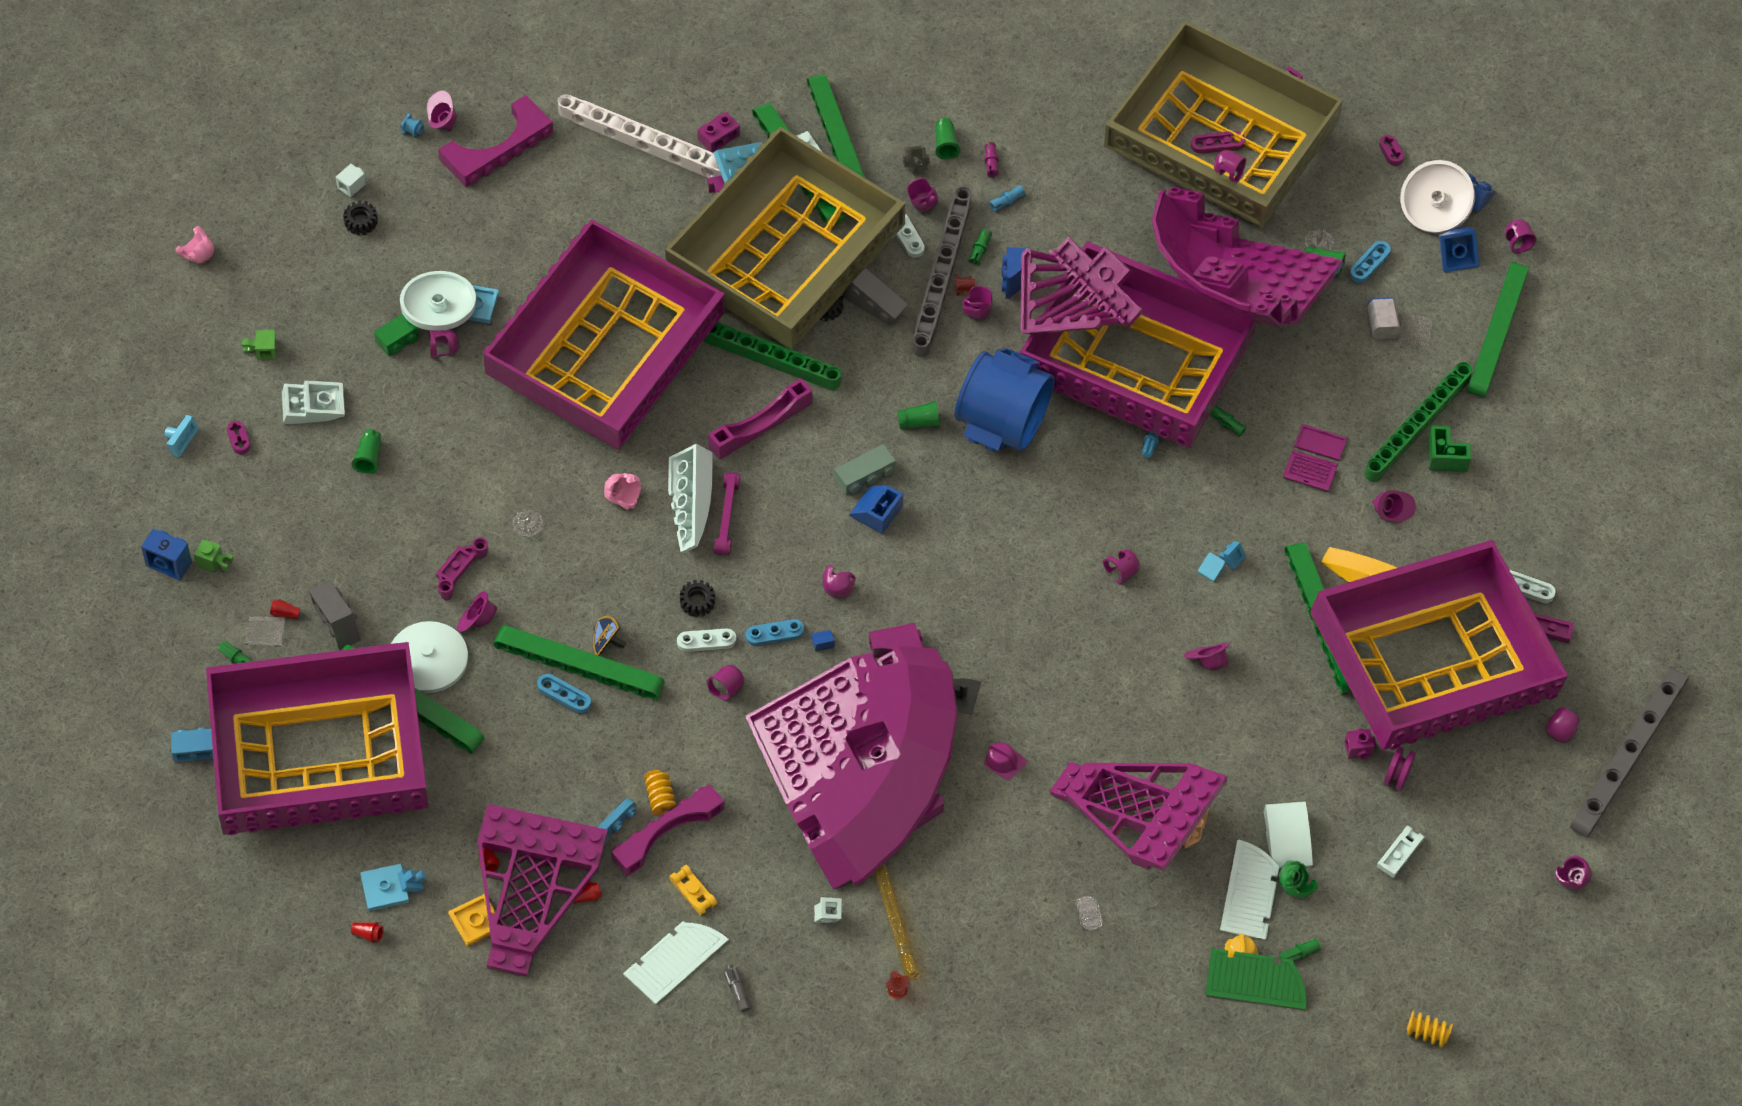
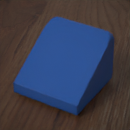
[810,630,835,652]

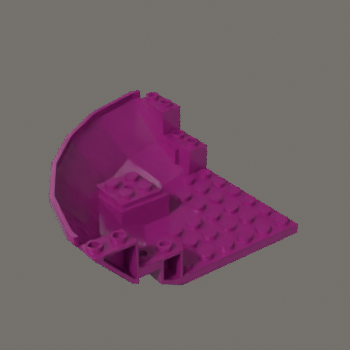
[1152,187,1343,328]
[745,646,958,890]

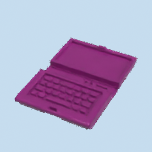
[1283,424,1347,491]

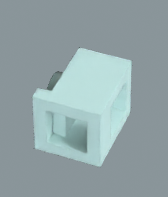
[814,897,842,923]

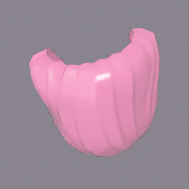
[176,226,214,264]
[604,473,641,510]

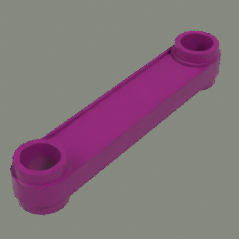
[714,472,740,555]

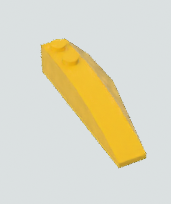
[1321,547,1419,627]

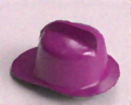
[427,91,457,131]
[1372,490,1416,522]
[457,591,497,632]
[1184,642,1229,670]
[983,742,1027,780]

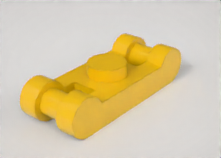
[669,865,718,916]

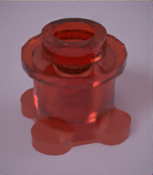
[956,274,975,296]
[886,971,910,999]

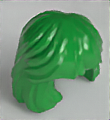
[1279,860,1318,898]

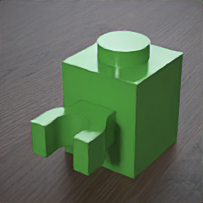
[242,329,277,359]
[194,539,234,572]

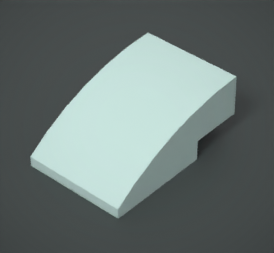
[282,381,345,424]
[1264,802,1313,869]

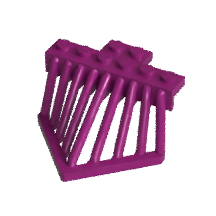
[1020,237,1144,334]

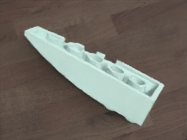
[668,444,713,553]

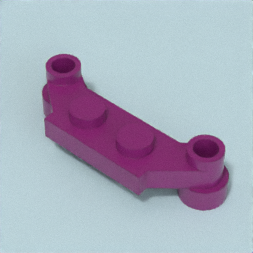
[436,537,488,600]

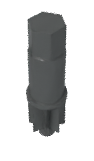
[725,965,752,1013]

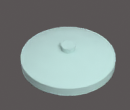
[400,271,476,331]
[391,621,468,693]

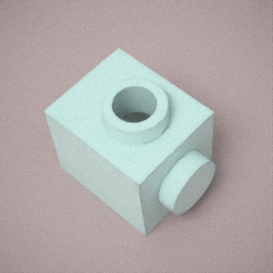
[336,164,366,198]

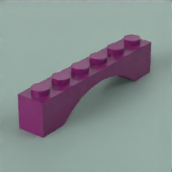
[708,378,813,460]
[612,784,724,877]

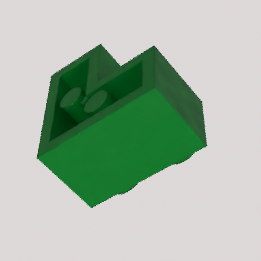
[1428,426,1471,472]

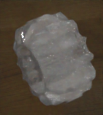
[1075,895,1103,931]

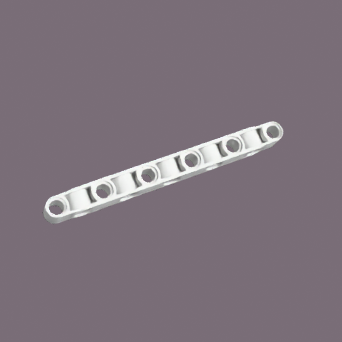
[558,95,722,178]

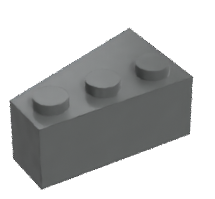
[843,268,908,325]
[308,581,361,650]

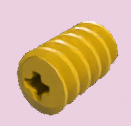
[644,770,676,816]
[1407,1010,1453,1048]

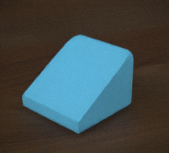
[1197,552,1225,582]

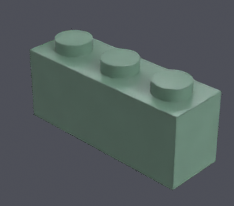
[834,444,896,495]

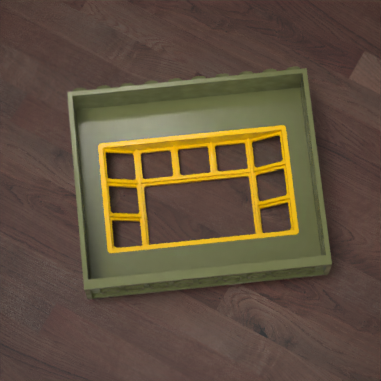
[1104,20,1343,228]
[665,126,905,350]

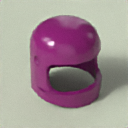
[1214,150,1247,184]
[1505,220,1537,254]
[429,329,459,359]
[1102,549,1140,583]
[707,665,745,701]

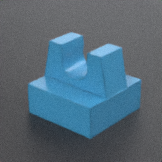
[1219,541,1246,569]
[398,870,426,893]

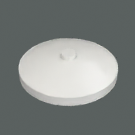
[1400,160,1475,234]

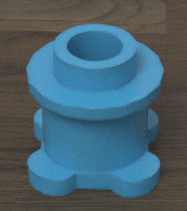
[401,113,424,137]

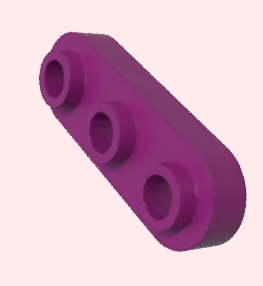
[1191,131,1245,154]

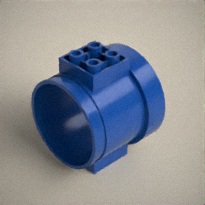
[954,348,1055,452]

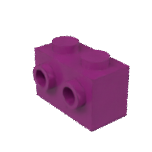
[698,112,740,153]

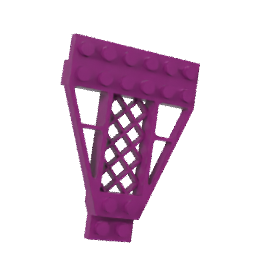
[1050,762,1228,871]
[477,804,608,977]

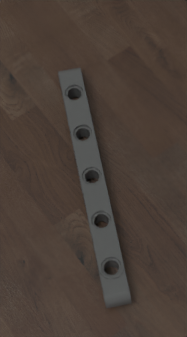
[913,187,971,357]
[1570,667,1689,838]

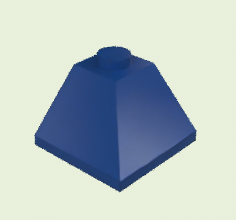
[1439,227,1479,272]

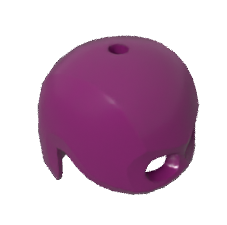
[907,178,938,212]
[963,286,992,319]
[822,565,856,599]
[1546,707,1580,743]
[1555,855,1592,891]

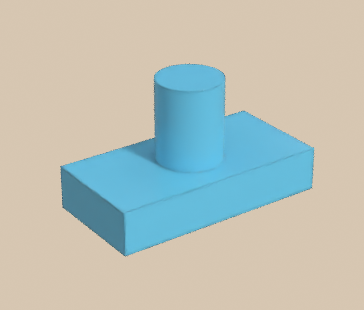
[165,415,199,457]

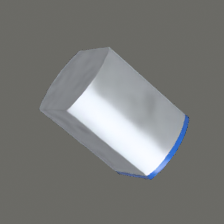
[1367,297,1401,340]

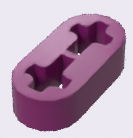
[1379,135,1404,166]
[227,421,250,455]

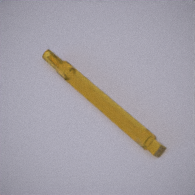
[875,862,919,980]

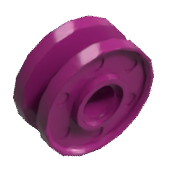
[1383,746,1416,792]

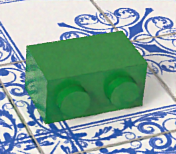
[374,314,419,356]

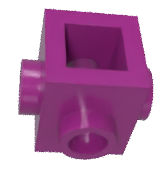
[1344,728,1376,759]

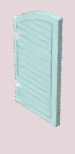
[1220,840,1280,940]
[623,921,729,1004]

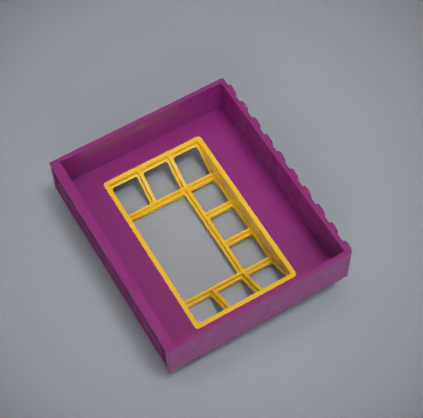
[483,219,725,450]
[1020,241,1257,448]
[1310,540,1568,750]
[206,642,429,835]

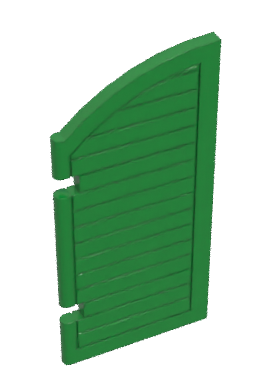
[1205,948,1306,1009]

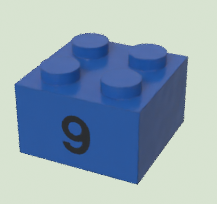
[141,528,192,581]

